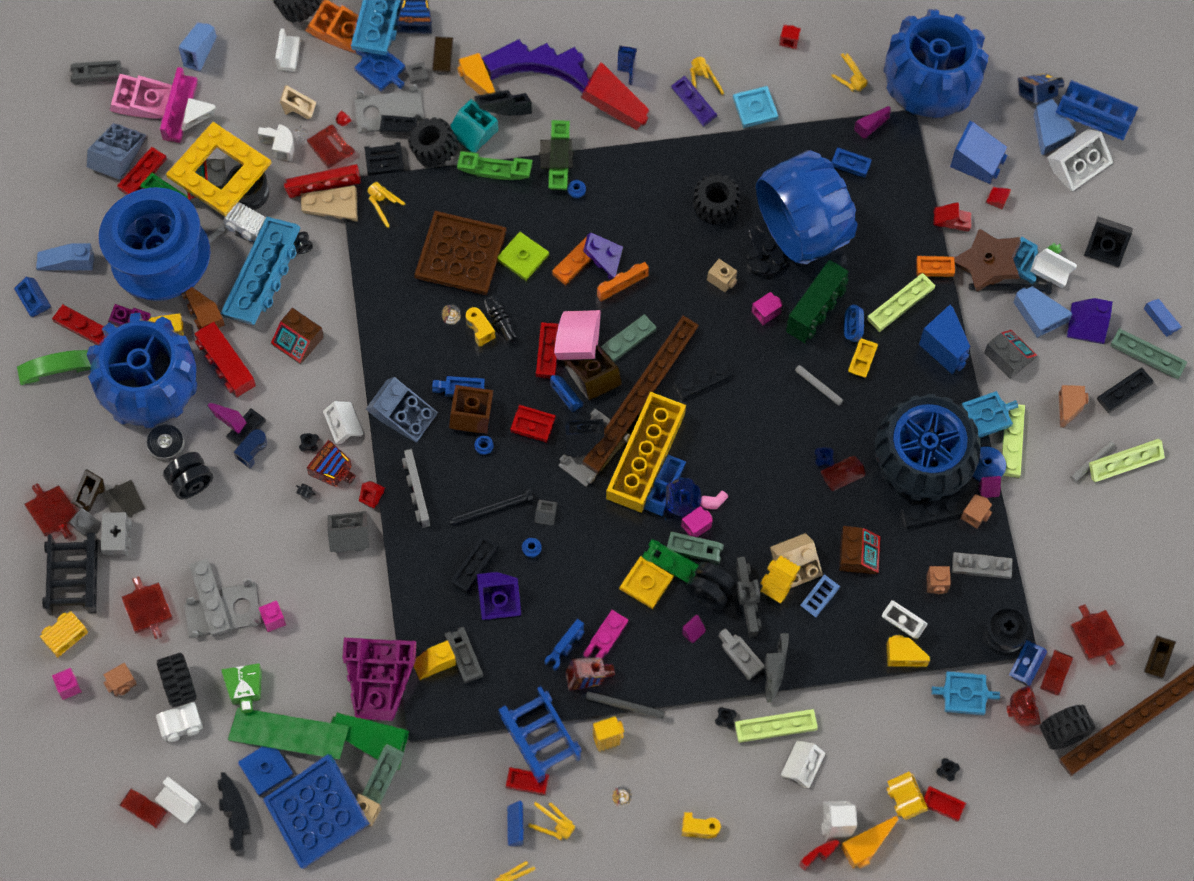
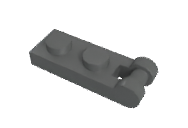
[70,60,121,84]
[445,627,483,684]

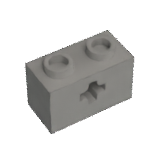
[101,512,132,556]

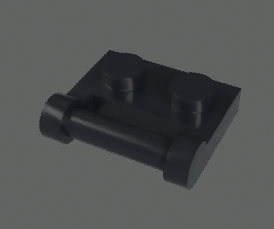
[364,142,404,175]

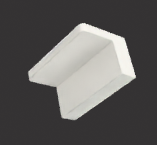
[275,29,301,72]
[1030,248,1077,288]
[323,401,363,444]
[781,741,825,788]
[155,777,202,824]

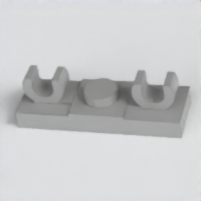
[952,553,1012,579]

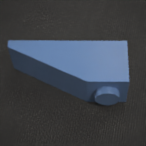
[36,243,94,270]

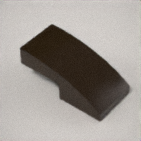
[432,36,453,72]

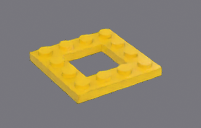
[166,122,272,216]

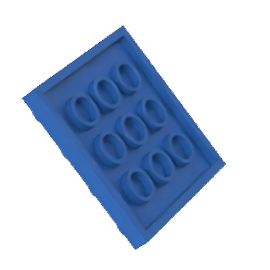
[263,754,370,869]

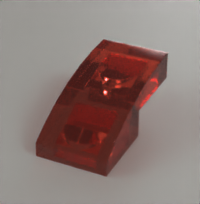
[1040,650,1073,696]
[119,789,168,828]

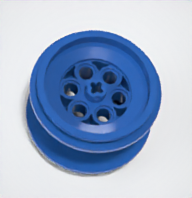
[99,187,211,301]

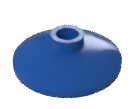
[972,447,1006,481]

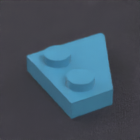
[1013,236,1038,284]

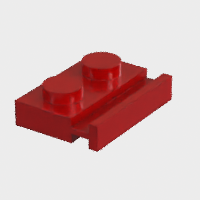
[510,405,556,443]

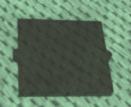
[538,139,574,169]
[102,480,145,518]

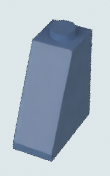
[178,22,217,72]
[1034,98,1076,156]
[1013,286,1072,338]

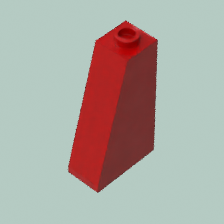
[580,62,649,130]

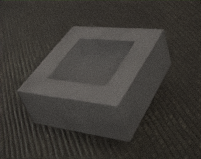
[407,62,428,84]
[68,508,96,535]

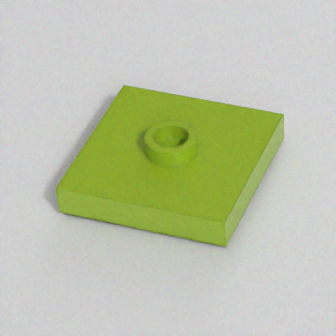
[498,232,549,281]

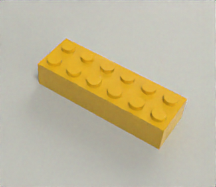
[606,392,686,513]

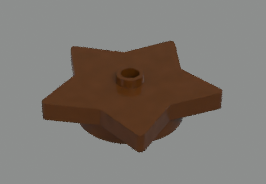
[954,229,1021,292]

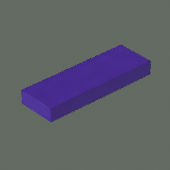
[671,75,717,127]

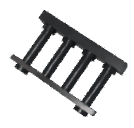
[42,533,98,615]

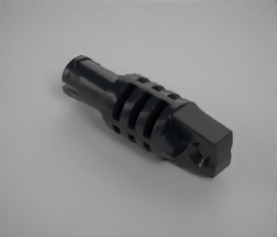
[484,295,518,344]

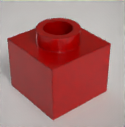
[779,24,801,49]

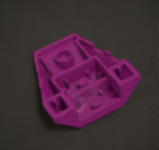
[342,637,416,721]

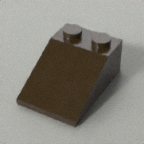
[562,346,622,400]

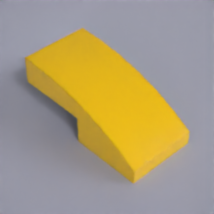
[848,338,878,378]

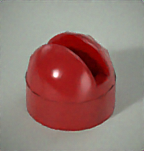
[336,110,352,126]

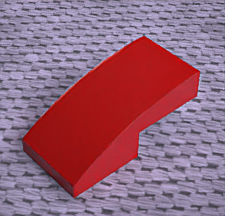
[799,840,840,871]

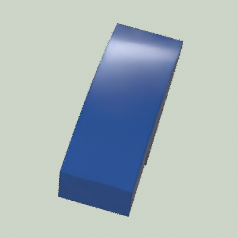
[644,455,686,516]

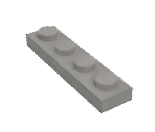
[402,449,430,528]
[189,558,231,637]

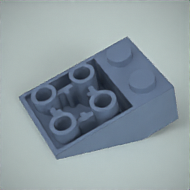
[86,123,146,179]
[366,377,438,442]

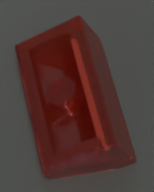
[821,456,865,491]

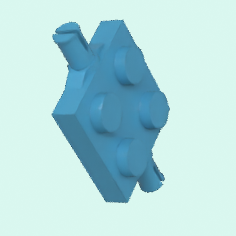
[961,391,1018,438]
[931,672,1000,715]

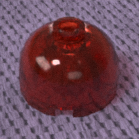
[1006,686,1041,727]

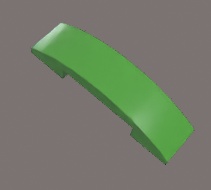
[549,120,570,190]
[457,151,533,180]
[17,350,91,385]

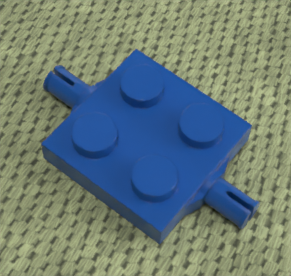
[354,50,406,92]

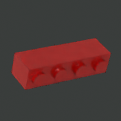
[194,322,256,398]

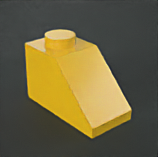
[887,635,930,667]
[413,640,456,680]

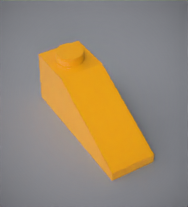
[457,53,495,95]
[841,816,898,869]

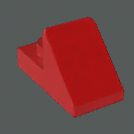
[934,202,971,232]

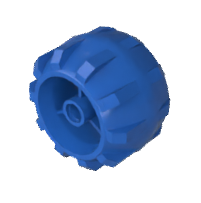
[883,9,989,118]
[756,150,858,264]
[87,313,198,428]

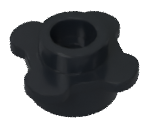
[299,433,319,452]
[295,483,316,499]
[715,707,737,729]
[936,758,960,782]

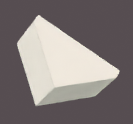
[181,98,216,131]

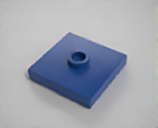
[238,746,294,796]

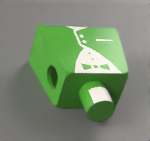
[222,663,262,713]

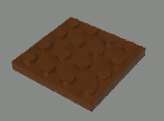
[415,211,507,295]

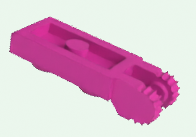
[583,610,628,664]

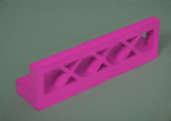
[160,67,198,143]

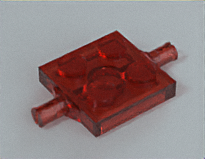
[24,483,76,539]
[122,576,173,639]
[1070,604,1124,667]

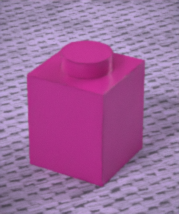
[752,292,782,325]
[681,506,713,537]
[258,600,286,632]
[52,668,82,700]

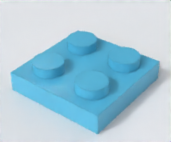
[733,86,778,128]

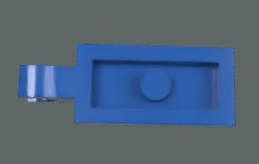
[432,376,485,397]
[545,619,585,671]

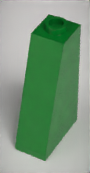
[331,713,410,770]

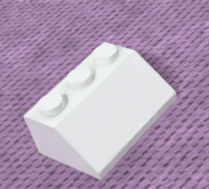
[1047,129,1113,191]

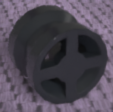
[293,231,313,254]

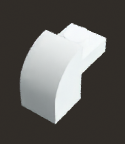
[258,124,295,161]

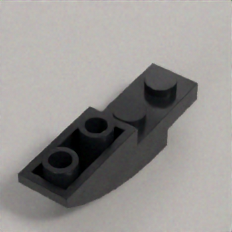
[218,772,251,856]

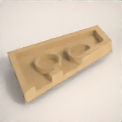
[301,186,358,222]

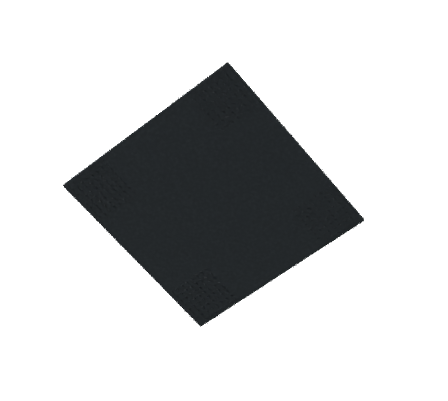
[341,110,1036,742]

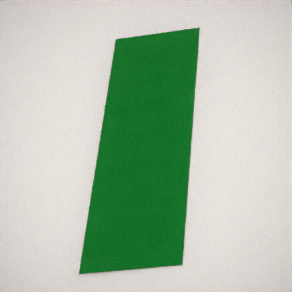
[228,707,349,760]

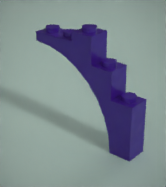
[482,39,589,93]

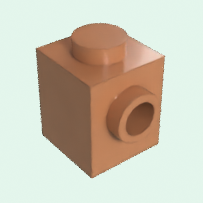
[961,494,992,528]
[927,566,950,594]
[103,662,137,696]

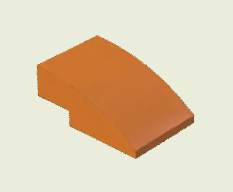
[305,0,359,53]

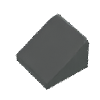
[535,500,558,525]

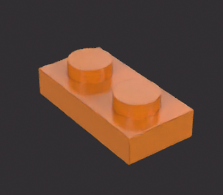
[916,256,955,277]

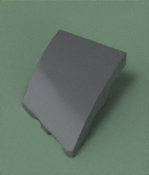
[765,633,789,703]

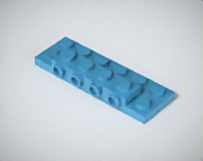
[351,0,403,56]
[220,217,301,325]

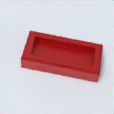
[505,767,549,796]
[924,786,966,822]

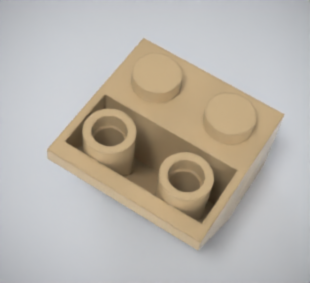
[770,533,823,588]

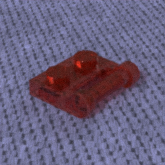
[307,124,355,169]

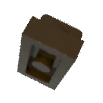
[71,469,105,512]
[1144,635,1176,678]

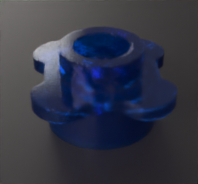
[815,447,834,466]

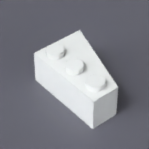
[821,801,857,842]

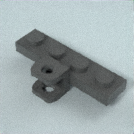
[736,557,761,638]

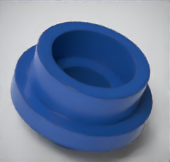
[567,180,586,198]
[474,436,494,455]
[522,538,541,557]

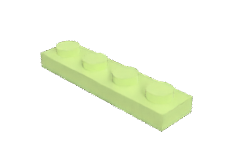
[867,273,935,332]
[1002,403,1025,478]
[1089,439,1165,482]
[735,709,818,743]

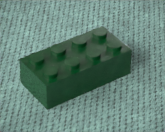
[786,260,849,343]

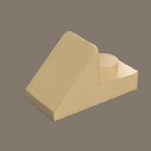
[280,85,316,119]

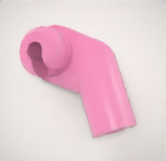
[699,491,728,509]

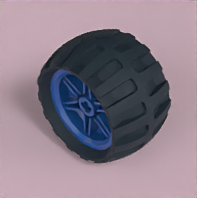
[875,394,981,501]

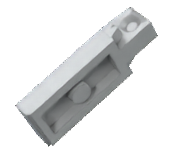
[719,628,765,680]

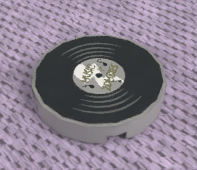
[146,423,185,461]

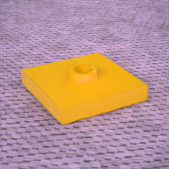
[619,556,674,609]

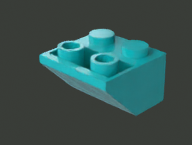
[450,99,498,153]

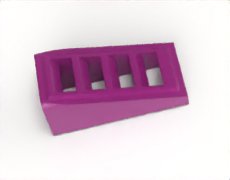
[854,106,891,138]
[207,403,246,433]

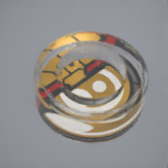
[442,305,461,325]
[612,786,632,807]

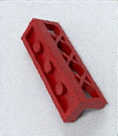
[284,164,361,198]

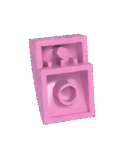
[110,74,172,118]
[554,310,601,360]

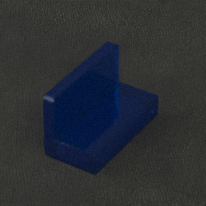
[617,45,637,85]

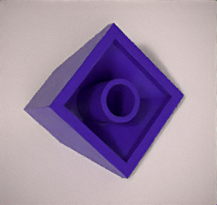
[1067,298,1113,344]
[477,572,521,620]

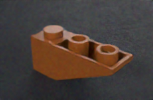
[181,287,225,330]

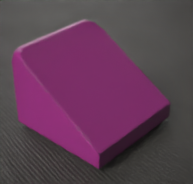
[979,476,1001,498]
[682,615,706,643]

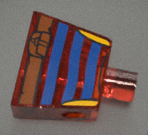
[306,440,356,487]
[565,657,615,691]

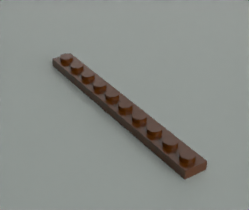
[582,316,699,474]
[1058,665,1194,776]

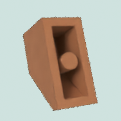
[1059,385,1088,428]

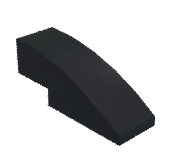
[474,90,532,116]

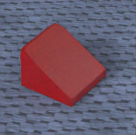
[986,187,1011,210]
[359,481,385,508]

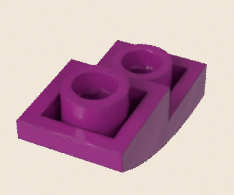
[108,304,151,326]

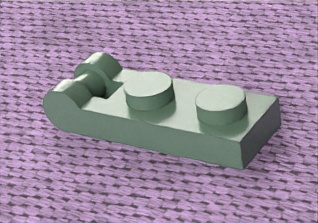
[667,532,724,565]

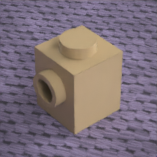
[707,259,738,292]
[356,794,381,827]

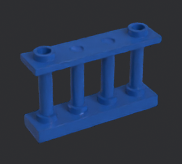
[1056,80,1138,141]
[499,687,582,783]

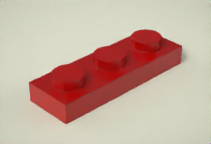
[117,147,167,195]
[52,304,105,345]
[536,322,559,378]

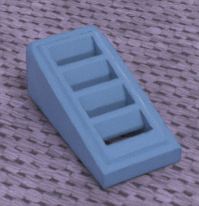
[800,574,840,617]

